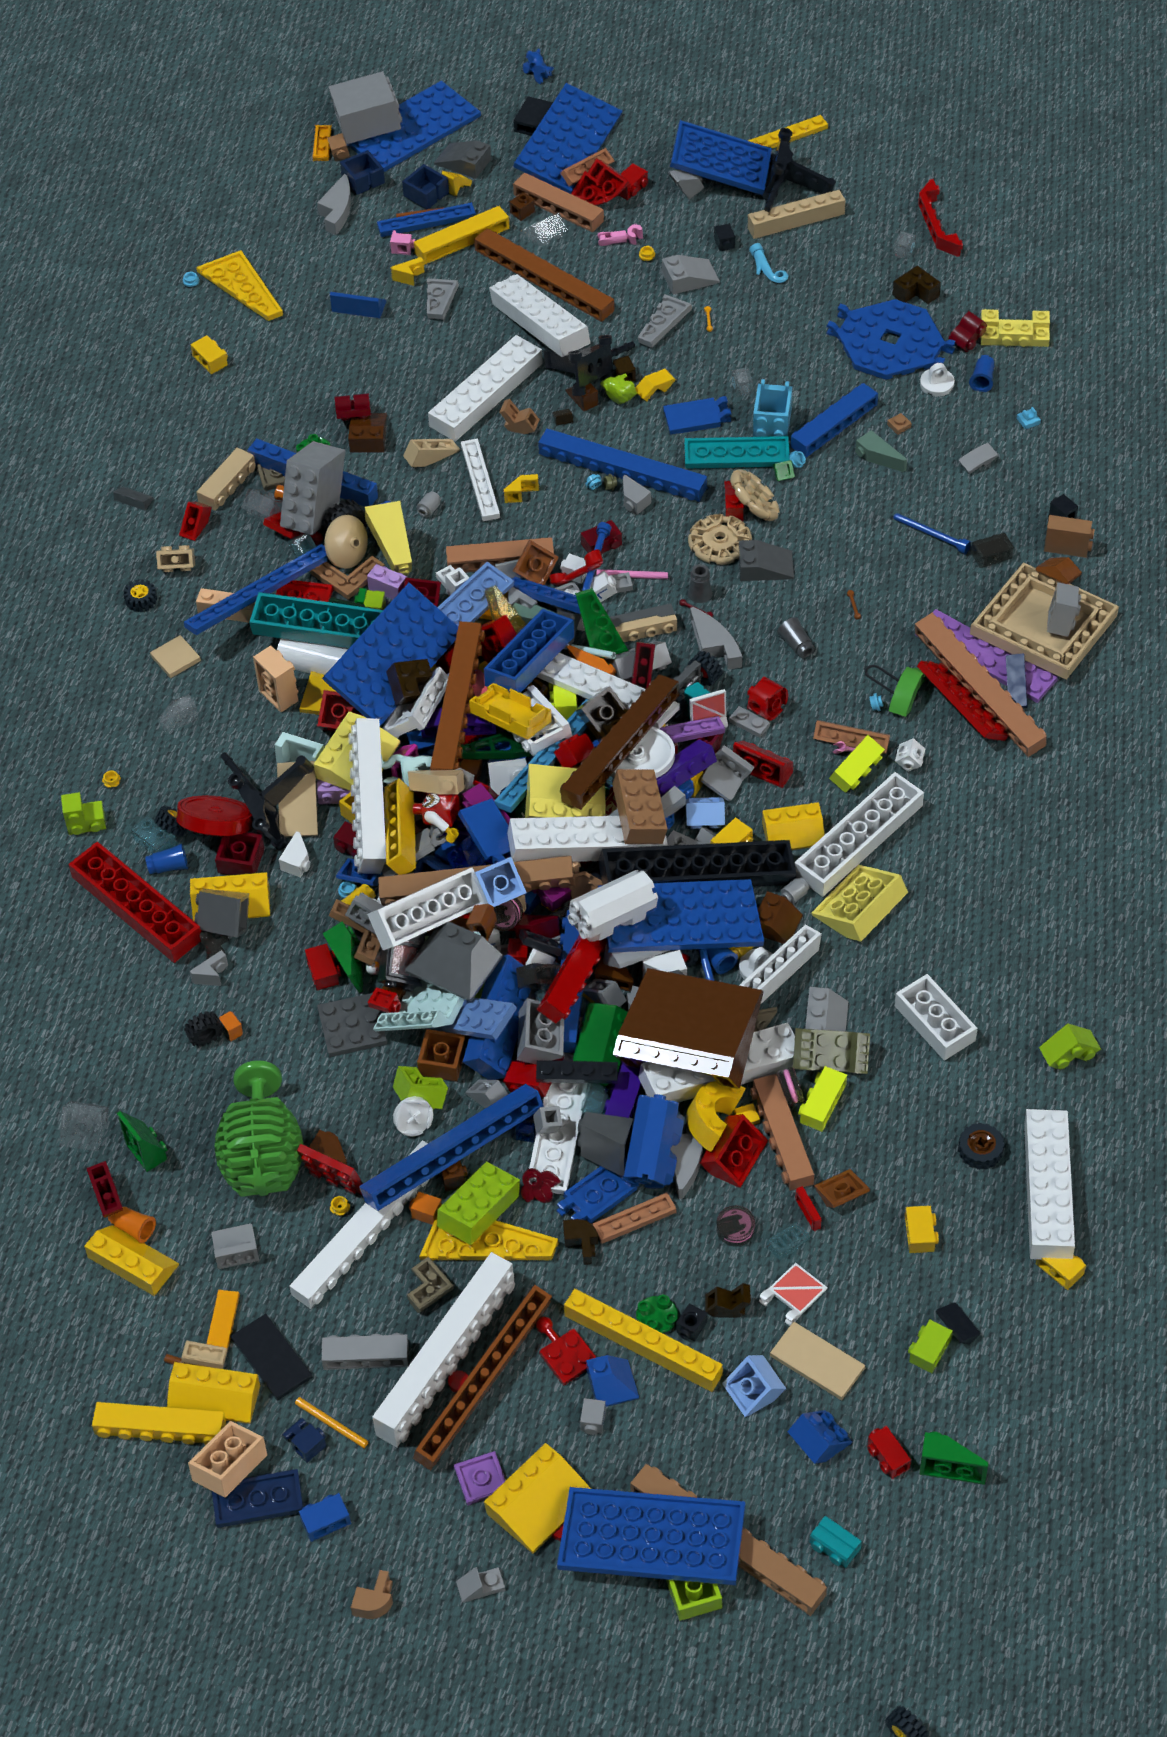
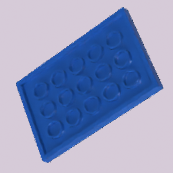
[670,120,772,195]

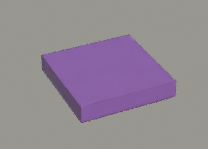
[454,1451,506,1505]

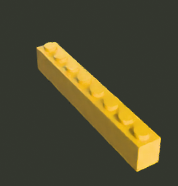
[564,1288,723,1392]

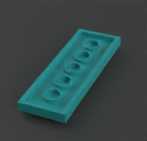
[684,436,790,469]

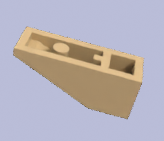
[403,439,460,467]
[408,770,465,794]

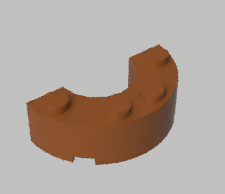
[427,904,497,941]

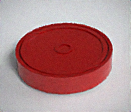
[176,795,253,836]

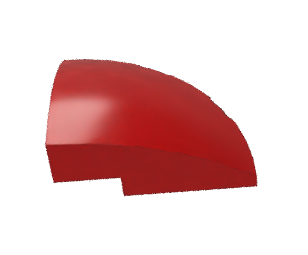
[572,158,629,206]

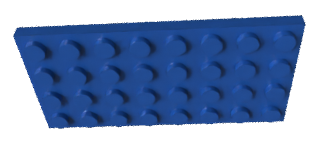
[345,81,481,172]
[513,83,622,194]
[322,583,458,726]
[598,879,764,953]
[557,1487,746,1585]

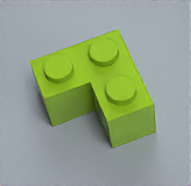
[61,792,106,835]
[1039,1023,1101,1069]
[393,1066,448,1110]

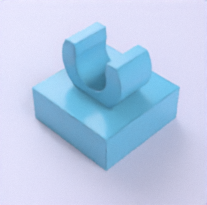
[1017,407,1041,430]

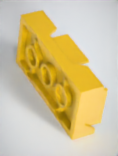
[469,683,552,740]

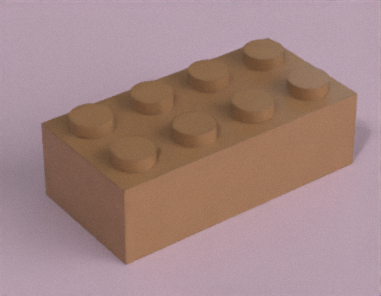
[612,769,667,844]

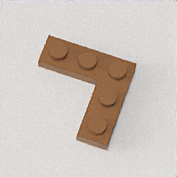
[310,556,385,600]
[329,899,381,966]

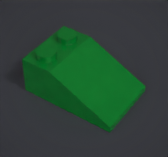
[322,921,363,993]
[117,1111,168,1172]
[919,1432,989,1485]

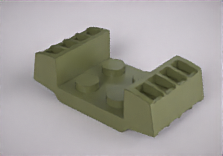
[793,1028,870,1074]

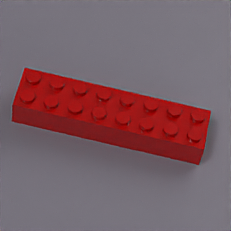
[68,841,203,963]

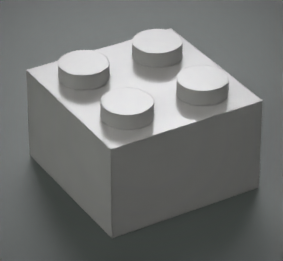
[1047,582,1081,637]

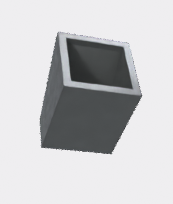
[194,889,249,937]
[578,1112,633,1176]

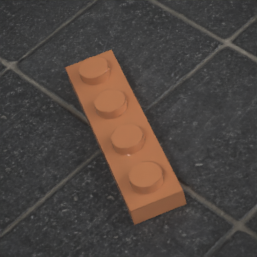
[561,148,614,186]
[813,720,890,754]
[592,1193,676,1244]

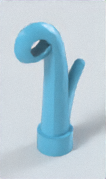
[749,243,788,283]

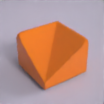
[219,1011,243,1042]

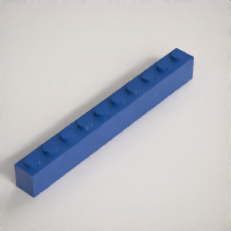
[538,429,707,502]
[359,1084,544,1211]

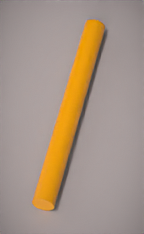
[295,1397,369,1448]

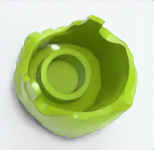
[600,374,637,404]

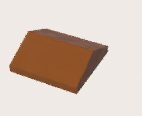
[513,540,559,585]
[1036,557,1082,584]
[814,1169,870,1208]

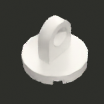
[920,363,954,397]
[739,947,773,980]
[393,1096,433,1137]

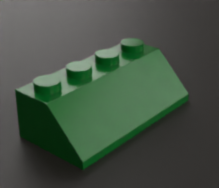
[573,1003,628,1088]

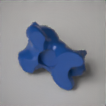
[523,49,554,84]

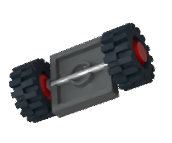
[669,651,723,721]

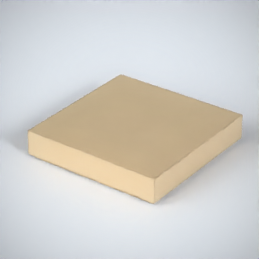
[150,635,201,678]

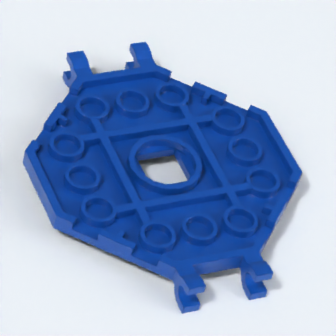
[826,299,956,380]

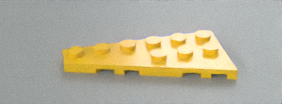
[196,250,283,321]
[419,1204,559,1260]

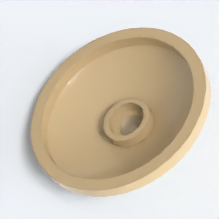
[325,515,368,569]

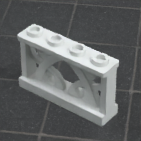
[383,667,448,739]
[507,685,572,757]

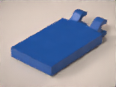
[663,396,731,435]
[458,798,511,864]
[557,1166,637,1223]

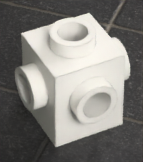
[895,739,925,772]

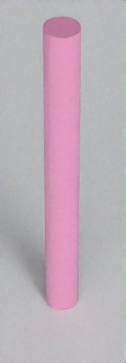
[596,569,668,579]

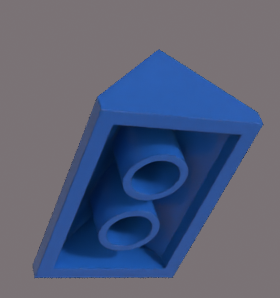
[330,292,386,318]

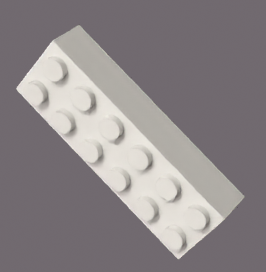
[367,867,488,950]

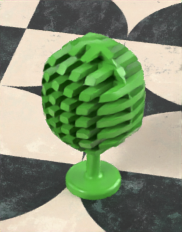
[215,1061,303,1197]

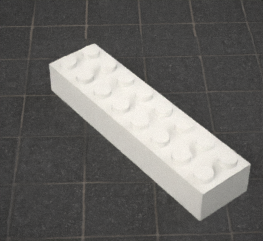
[489,274,590,357]
[428,335,543,442]
[348,718,386,874]
[795,772,924,897]
[507,816,668,862]
[638,1023,795,1103]
[1024,1109,1075,1260]

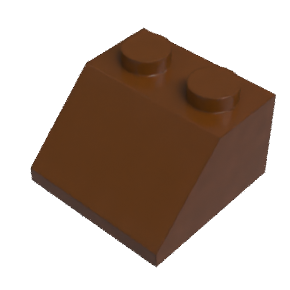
[758,891,803,944]

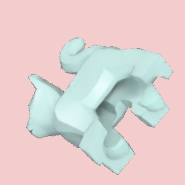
[381,754,432,786]

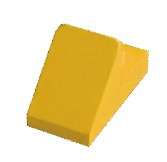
[441,171,472,196]
[391,257,425,286]

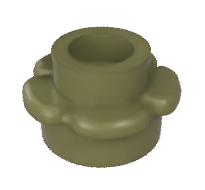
[603,474,617,491]

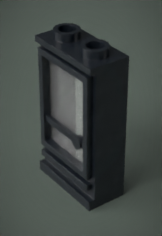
[378,932,426,992]

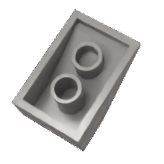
[662,255,720,295]

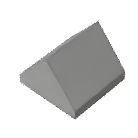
[695,827,716,844]

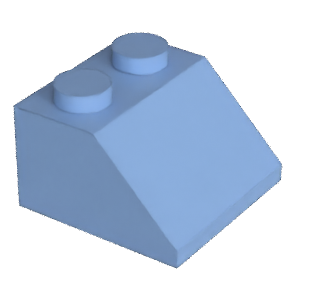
[686,797,725,829]
[475,857,527,907]
[722,1355,786,1417]

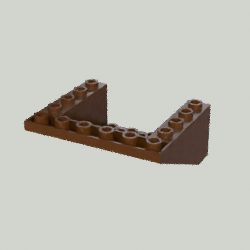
[613,968,764,1089]

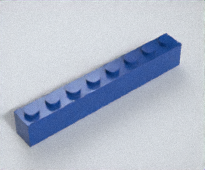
[248,438,378,507]
[556,910,583,1053]

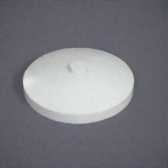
[611,727,675,778]

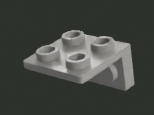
[345,893,384,934]
[211,1223,259,1270]

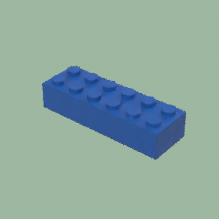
[484,609,574,693]
[463,954,535,1080]

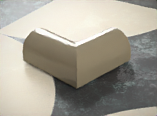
[407,1257,454,1313]

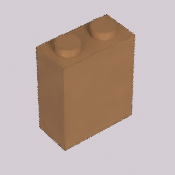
[1044,515,1095,558]

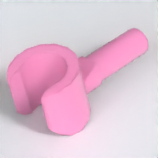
[833,741,855,754]

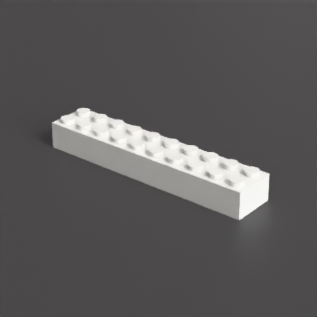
[372,1252,515,1447]

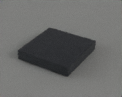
[518,929,562,956]

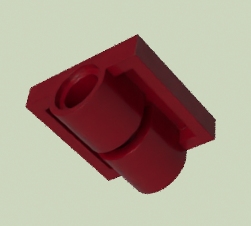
[334,393,371,420]

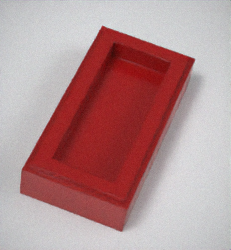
[795,1186,821,1231]

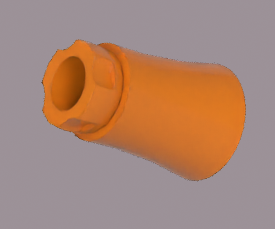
[108,1206,156,1243]

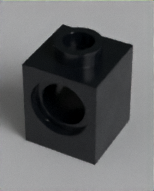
[676,1303,707,1342]

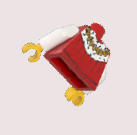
[413,794,463,843]

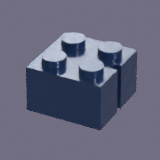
[340,150,385,195]
[402,164,449,209]

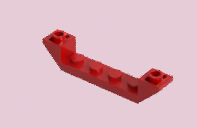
[918,179,963,257]

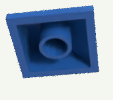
[586,1355,639,1407]

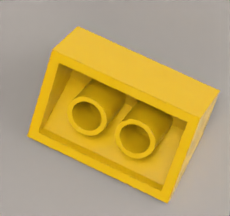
[762,802,825,850]

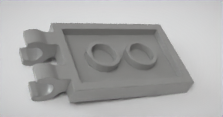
[382,825,446,877]

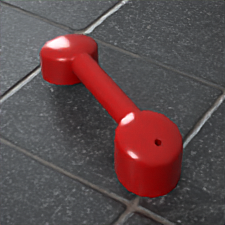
[549,549,603,586]

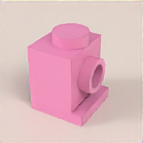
[390,231,416,255]

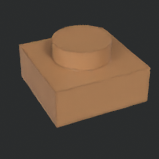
[887,413,912,435]

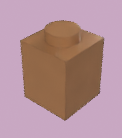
[327,133,350,161]

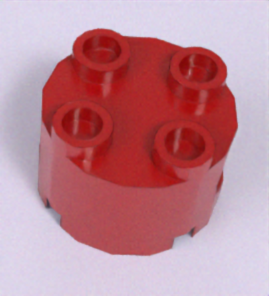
[747,677,788,721]

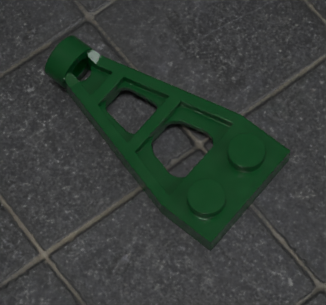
[458,731,532,759]

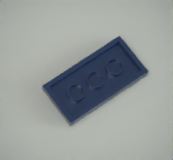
[212,1469,303,1528]

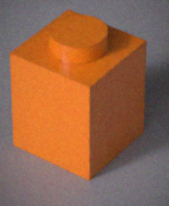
[409,1191,442,1225]

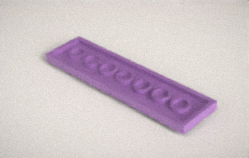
[915,609,1058,703]

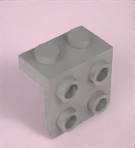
[701,745,754,801]

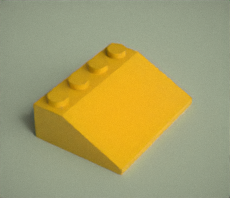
[484,1443,591,1554]

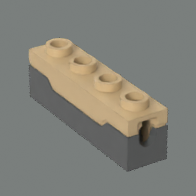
[609,604,677,642]

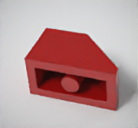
[179,502,212,541]

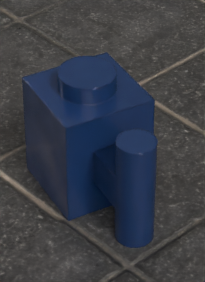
[282,1418,326,1463]

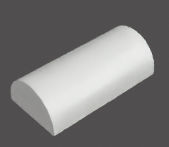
[277,639,349,675]

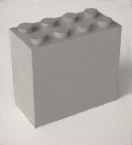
[328,71,403,144]
[280,441,345,535]

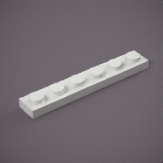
[461,439,500,521]

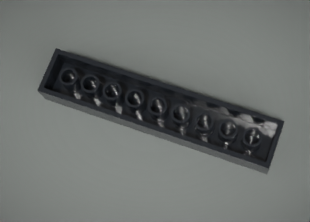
[598,840,796,887]

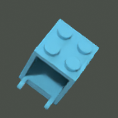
[753,379,792,437]

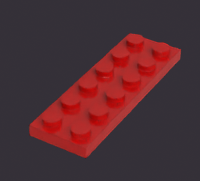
[917,661,1009,741]

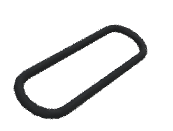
[865,665,919,702]

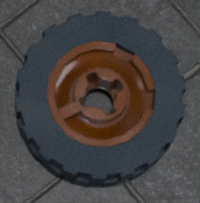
[958,1123,1004,1169]

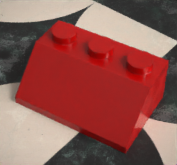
[733,741,793,788]
[699,1114,768,1188]

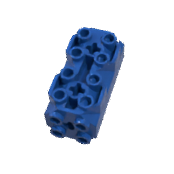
[622,1094,684,1188]

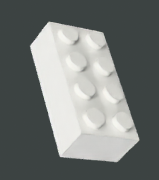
[895,974,977,1061]

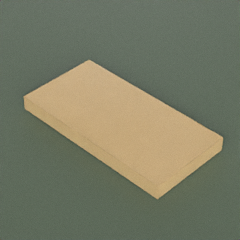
[277,761,318,838]
[770,1321,865,1400]

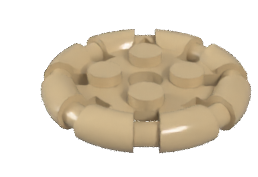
[730,469,779,521]
[688,514,752,565]

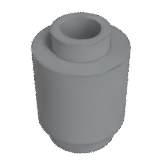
[416,491,441,517]
[781,877,809,904]

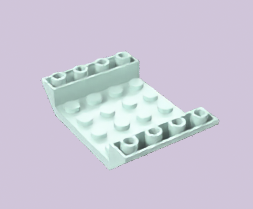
[373,932,481,1031]

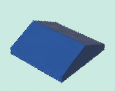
[336,858,382,886]

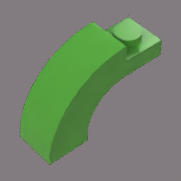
[888,667,927,717]

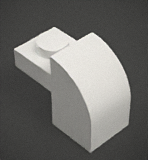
[436,565,469,596]

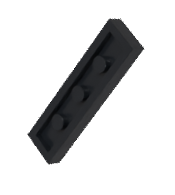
[536,1060,618,1084]

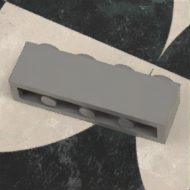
[322,1333,409,1370]

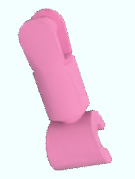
[597,224,643,246]

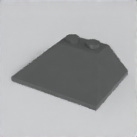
[405,922,503,1002]

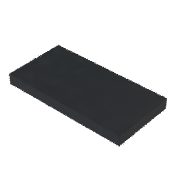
[231,1314,313,1401]

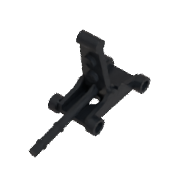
[762,128,836,212]
[543,335,635,396]
[220,752,314,850]

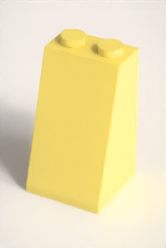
[365,501,412,575]

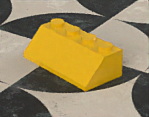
[190,872,270,922]
[84,1225,179,1296]
[167,1362,260,1424]

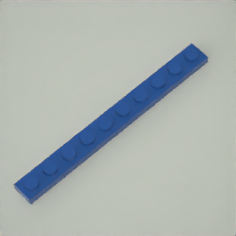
[184,544,329,635]

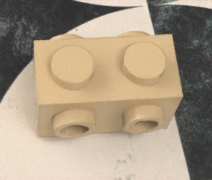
[156,545,195,572]

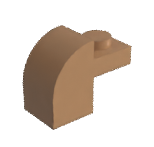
[499,399,540,434]
[351,1570,393,1619]

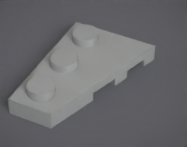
[427,279,459,319]

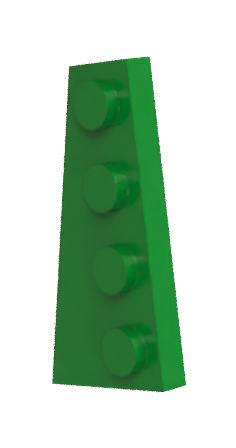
[575,588,629,659]

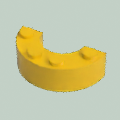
[686,1081,746,1152]

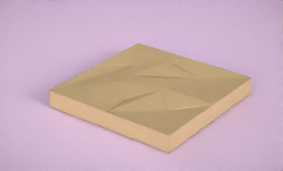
[970,562,1119,680]

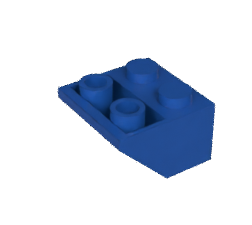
[787,1410,852,1464]

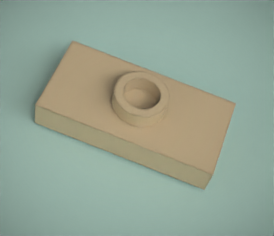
[181,1341,228,1369]

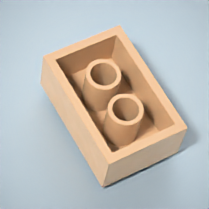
[253,646,298,712]
[188,1421,267,1498]

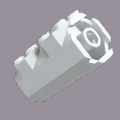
[567,870,658,942]

